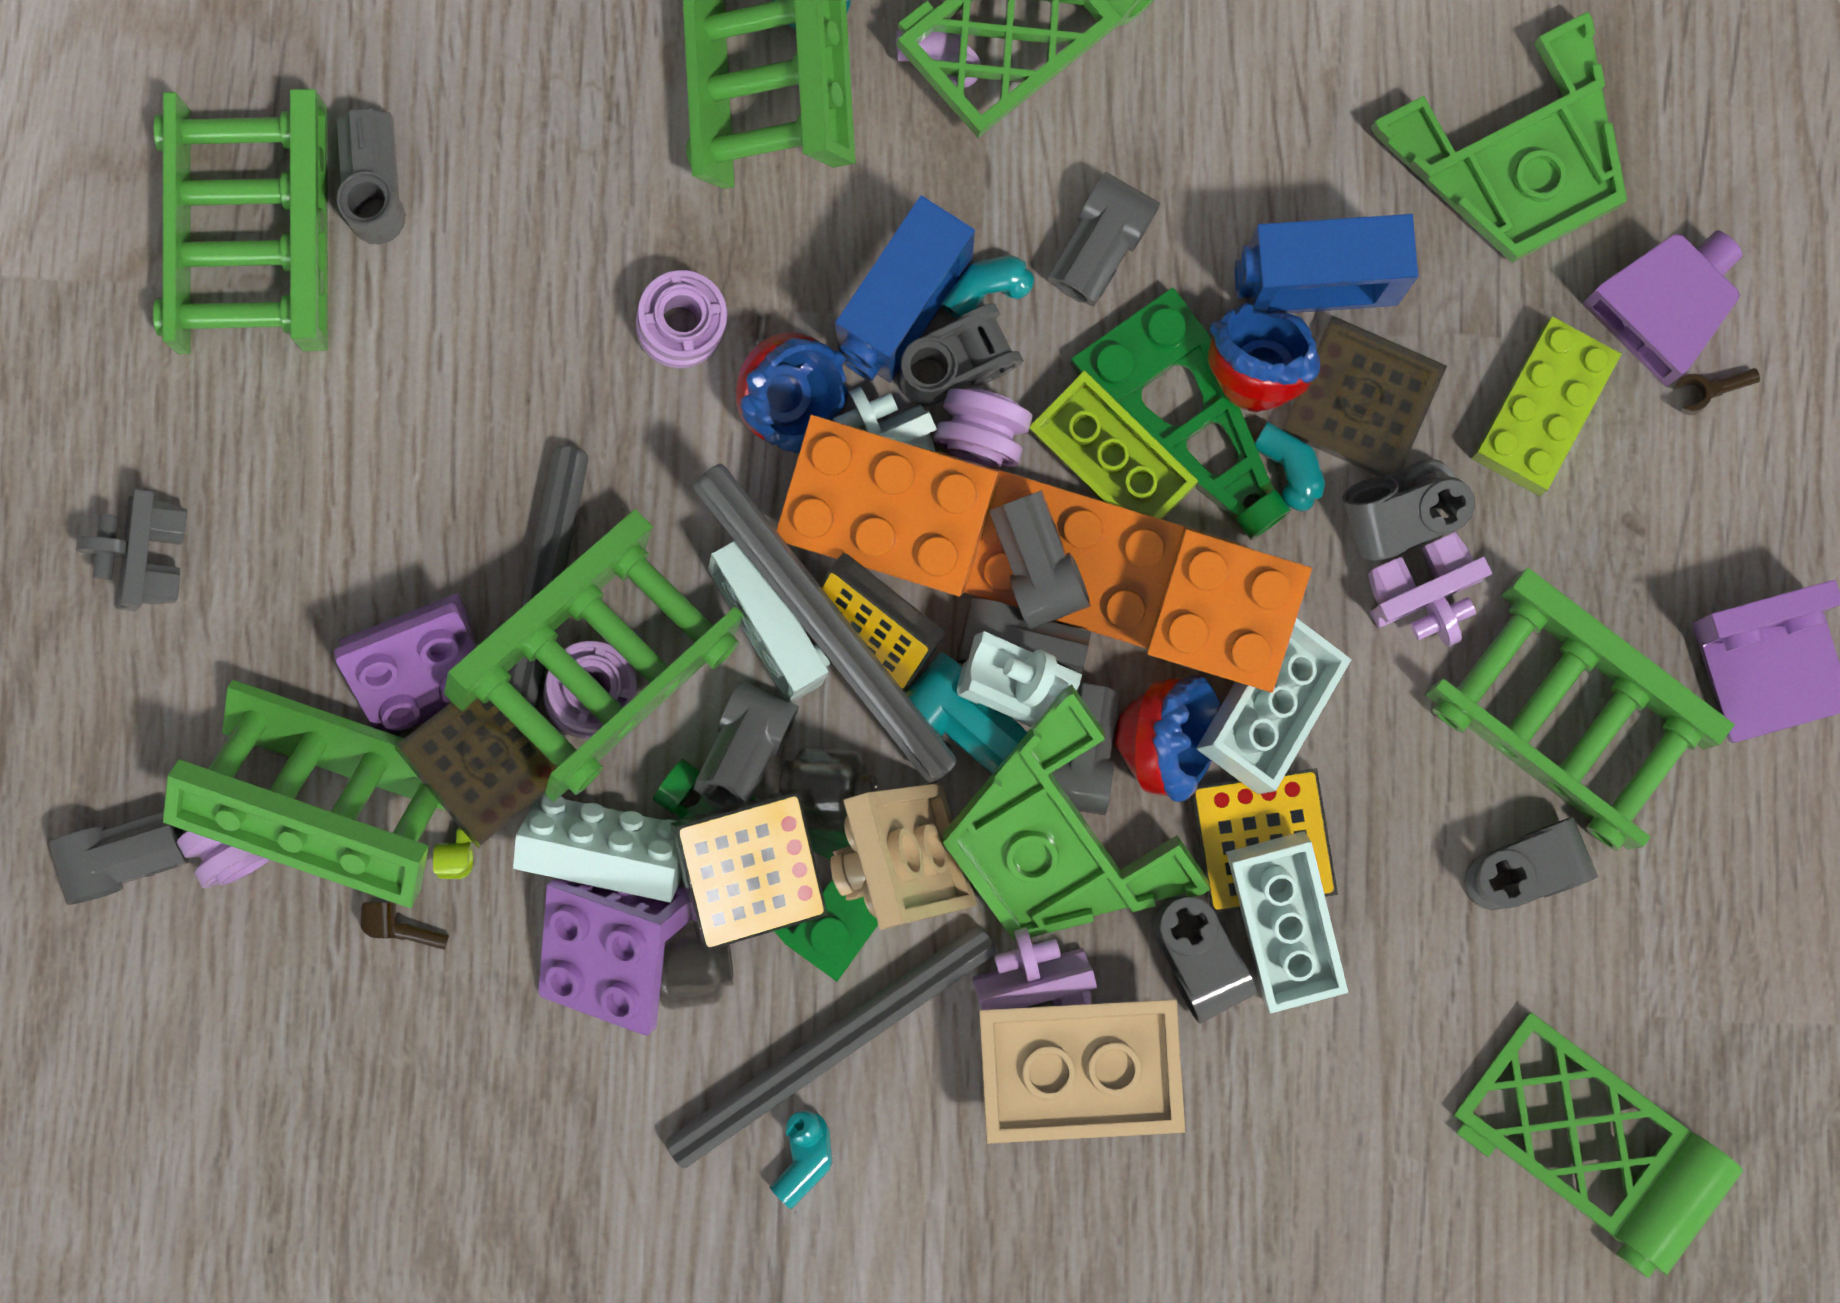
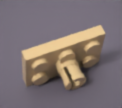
[831,783,977,930]
[979,999,1185,1144]

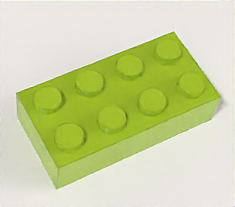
[1471,316,1622,496]
[1029,371,1198,519]

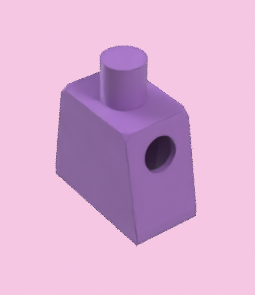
[1582,230,1743,387]

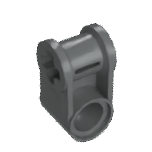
[898,304,1024,406]
[1342,458,1475,561]
[1464,817,1598,911]
[1152,897,1257,1024]

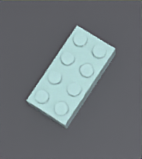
[708,541,830,703]
[1196,618,1352,794]
[513,794,689,903]
[1226,831,1348,1014]

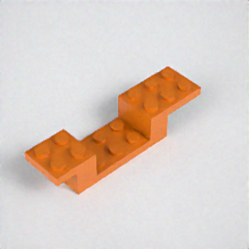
[776,415,1312,693]

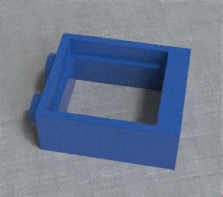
[835,195,975,383]
[1234,214,1419,314]

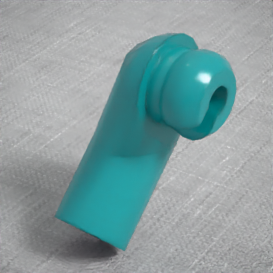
[940,255,1034,319]
[1255,421,1326,512]
[769,1110,832,1210]

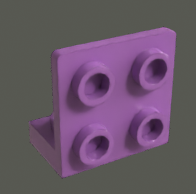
[1692,579,1840,743]
[538,878,697,1036]

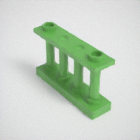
[683,0,856,189]
[153,89,328,354]
[444,509,744,803]
[1425,568,1735,851]
[163,680,452,908]

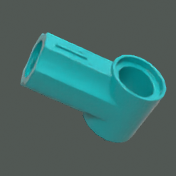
[905,651,1027,775]

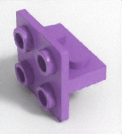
[334,593,478,735]

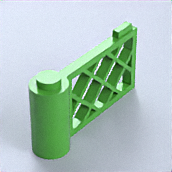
[896,0,1155,138]
[1453,1012,1744,1279]

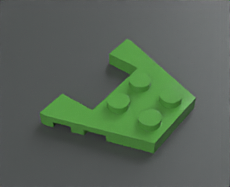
[1371,12,1627,263]
[943,684,1210,942]

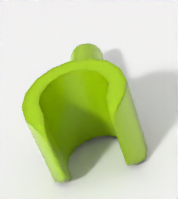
[433,823,474,879]

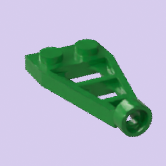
[1070,287,1292,541]
[652,758,878,982]

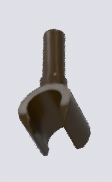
[1673,368,1760,415]
[361,902,449,950]

